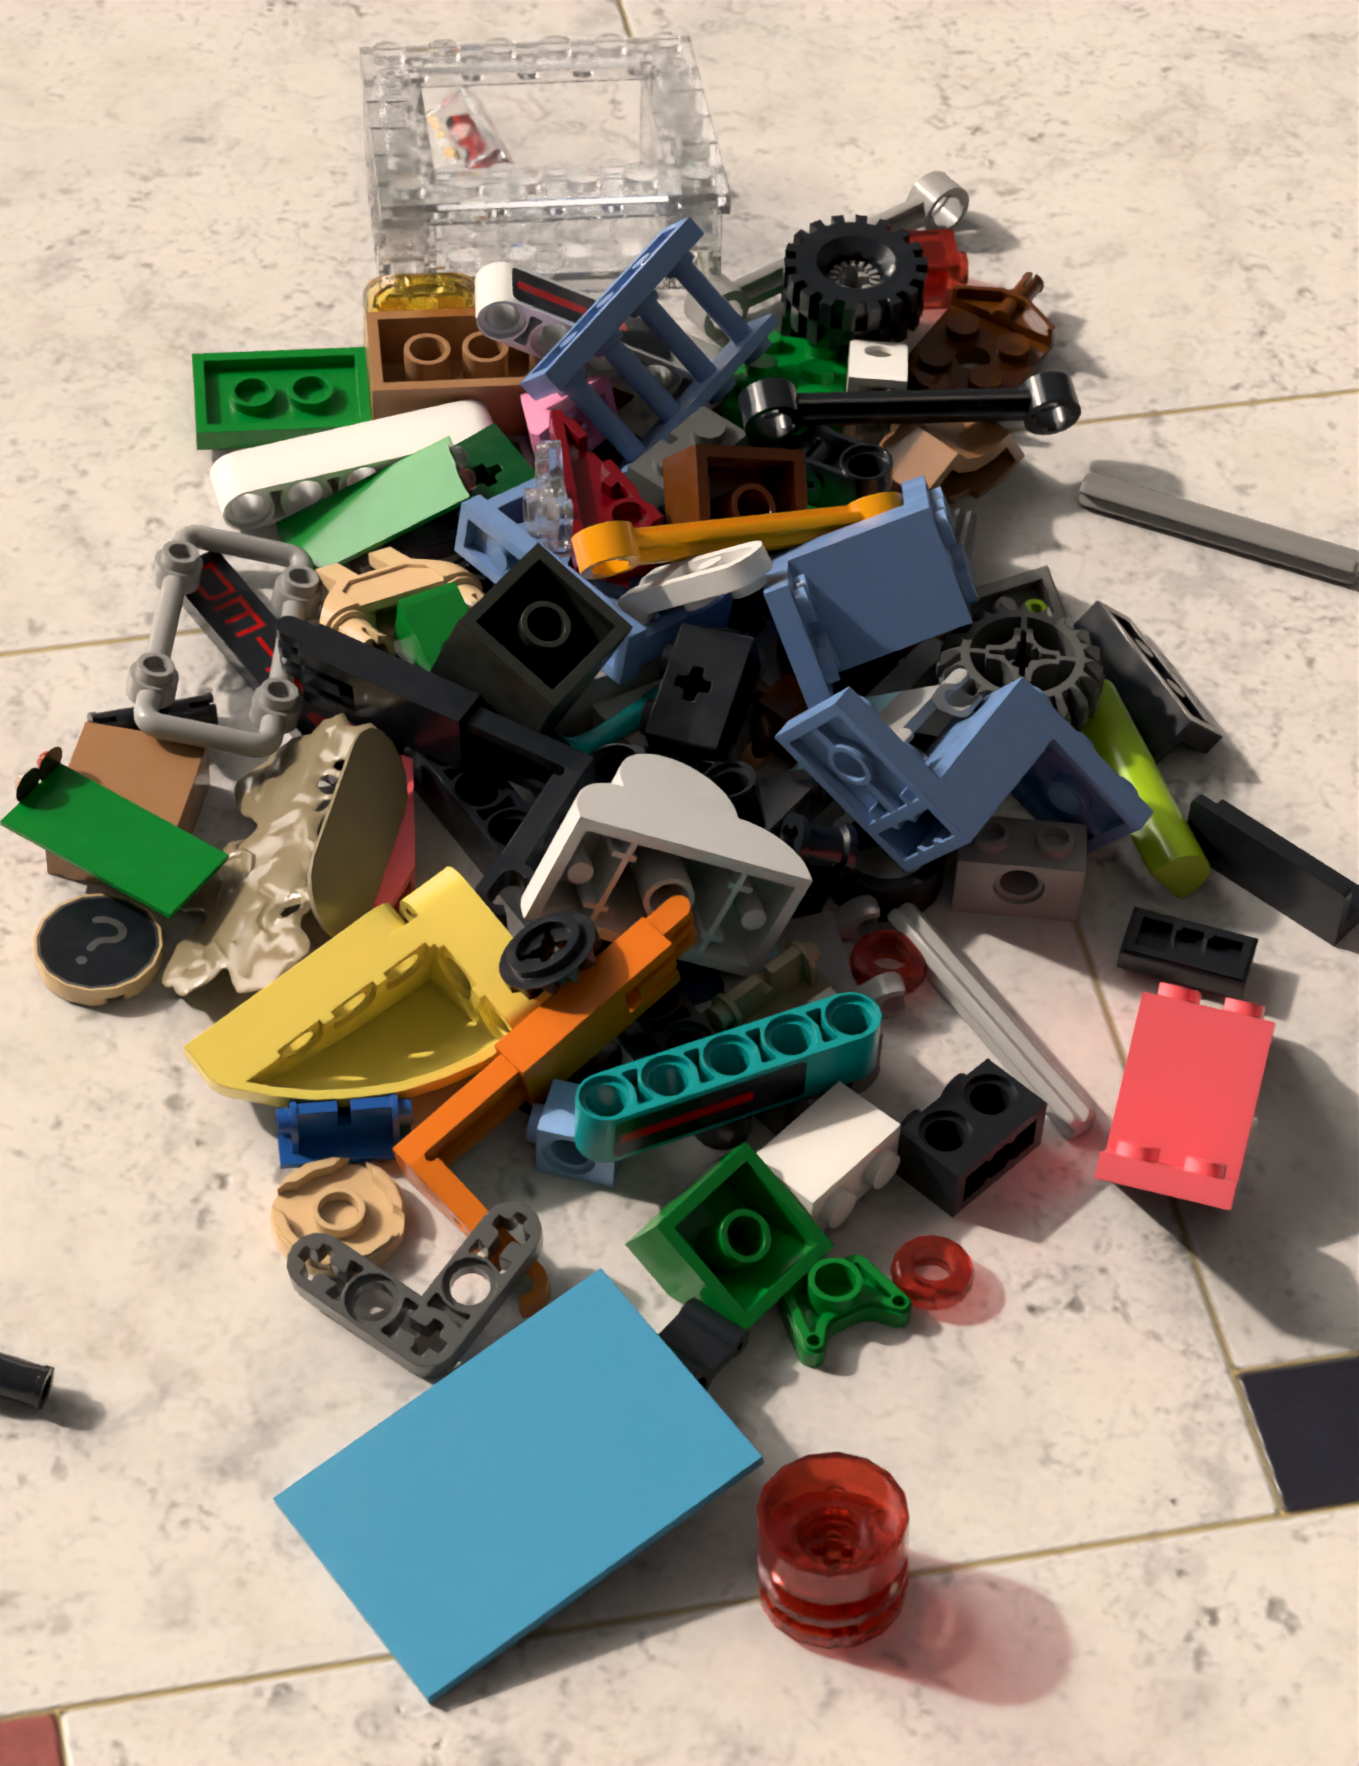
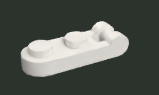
[616,541,773,625]

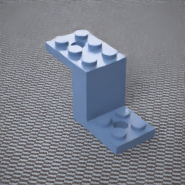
[764,475,979,709]
[774,676,1154,873]

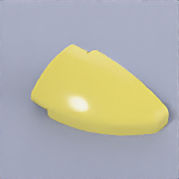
[184,866,552,1109]

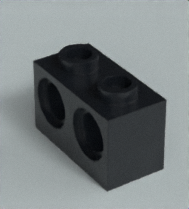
[895,1058,1047,1218]

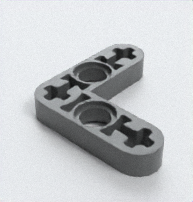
[286,1201,544,1378]

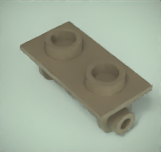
[700,938,835,1034]

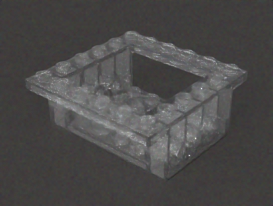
[359,31,731,302]

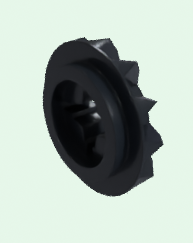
[499,911,603,1000]

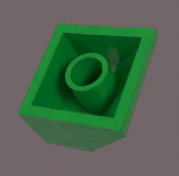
[625,1142,835,1331]

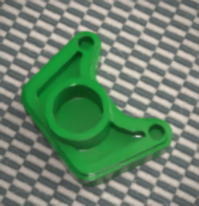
[778,1255,912,1368]

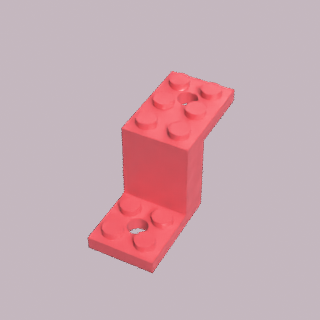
[1094,982,1276,1211]

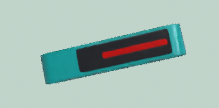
[574,992,882,1163]

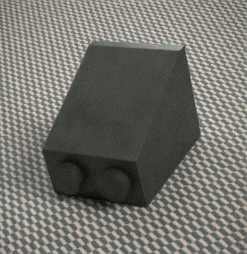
[430,543,633,735]

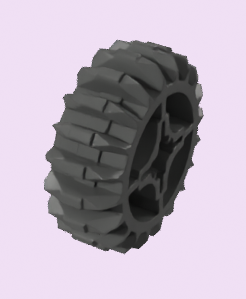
[935,602,1105,733]

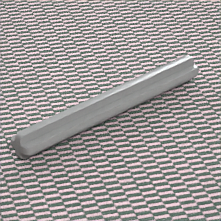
[1079,472,1359,585]
[886,902,1095,1139]

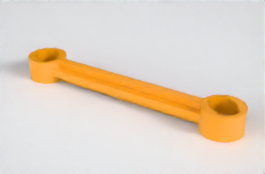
[571,492,904,579]

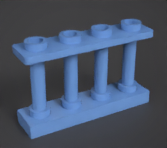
[520,216,780,476]

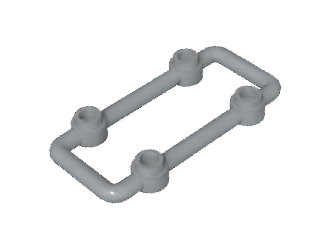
[126,525,323,758]

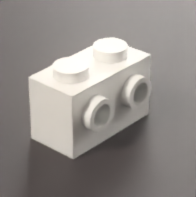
[757,1081,901,1231]

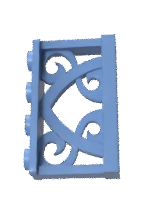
[454,468,733,685]

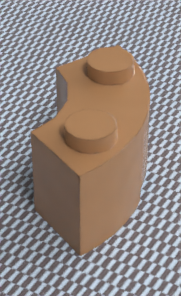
[879,422,1025,508]

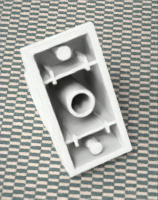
[521,754,812,978]

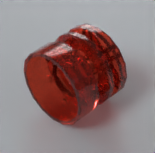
[756,1452,910,1649]

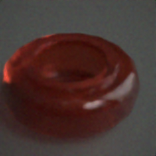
[849,929,929,998]
[890,1235,975,1311]

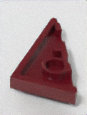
[549,409,678,580]

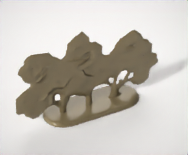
[161,713,408,996]

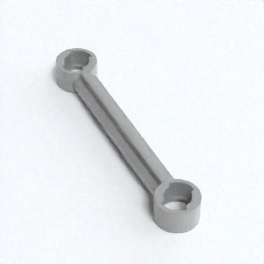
[684,171,969,339]

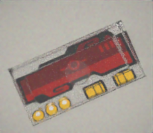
[423,84,519,187]

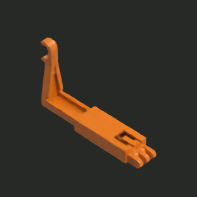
[392,895,698,1318]

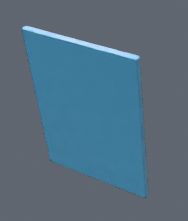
[273,1268,764,1705]

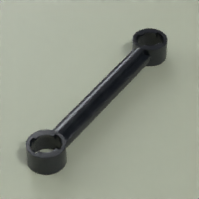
[738,371,1081,443]

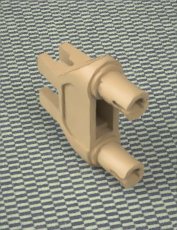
[316,547,485,656]

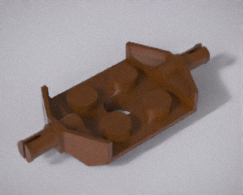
[907,272,1055,390]

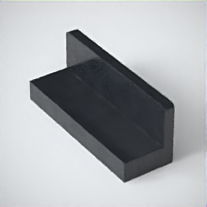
[1073,600,1223,765]
[1187,794,1359,947]

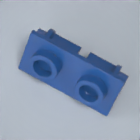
[275,1093,413,1169]

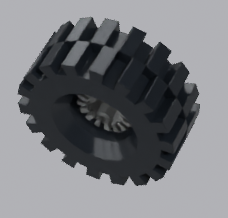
[781,215,928,352]

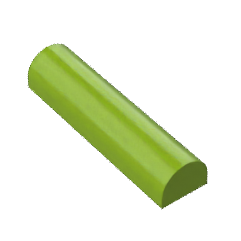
[1082,679,1210,899]

